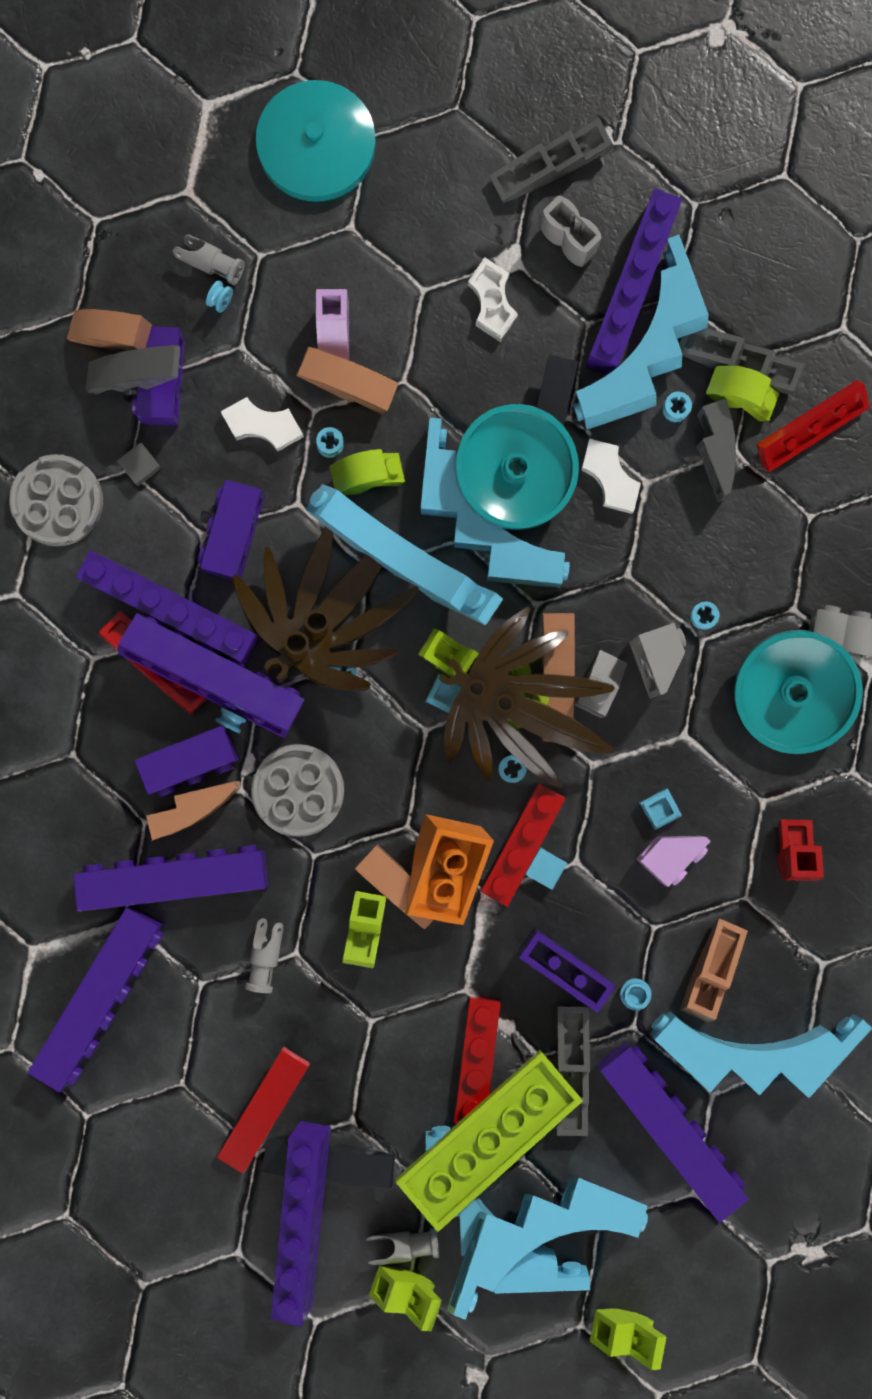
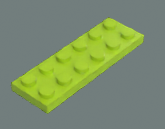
[395,1050,583,1232]

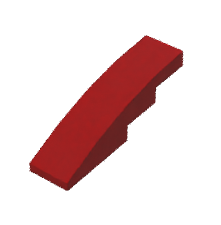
[217,1047,310,1174]

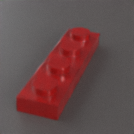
[756,380,870,472]
[99,611,207,715]
[480,783,566,907]
[454,996,501,1124]

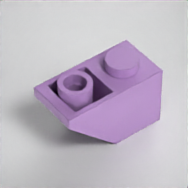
[316,289,349,360]
[636,836,711,887]

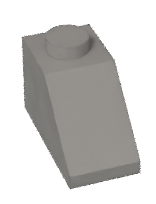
[574,650,627,718]

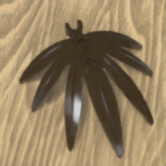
[233,526,418,691]
[439,607,615,788]

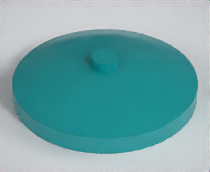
[256,80,376,202]
[455,404,579,530]
[734,630,863,754]

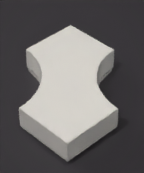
[468,257,518,342]
[221,397,304,451]
[581,439,641,514]

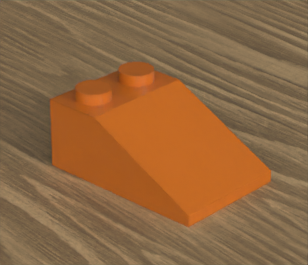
[405,814,494,925]

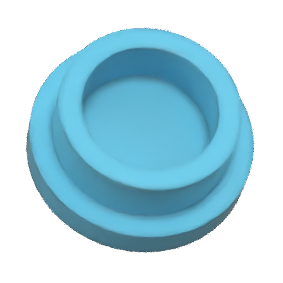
[620,978,651,1010]

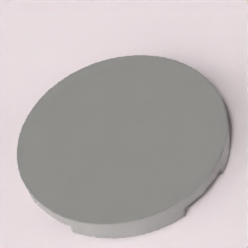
[9,454,103,546]
[251,744,344,837]

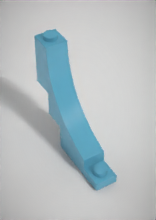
[573,235,709,430]
[421,418,569,588]
[305,484,503,625]
[649,1011,872,1098]
[426,1126,590,1294]
[447,1176,648,1320]

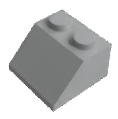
[629,623,686,699]

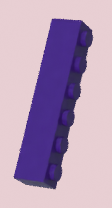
[586,188,683,375]
[76,550,260,665]
[118,613,304,739]
[73,845,269,912]
[27,905,165,1093]
[596,1041,749,1224]
[271,1121,331,1327]

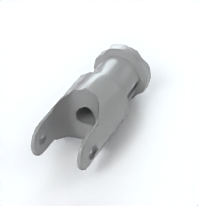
[173,235,245,285]
[245,918,283,993]
[366,1228,439,1265]

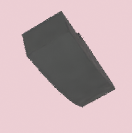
[696,398,736,502]

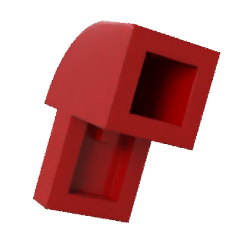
[777,819,824,881]

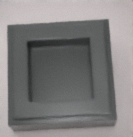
[117,442,161,486]

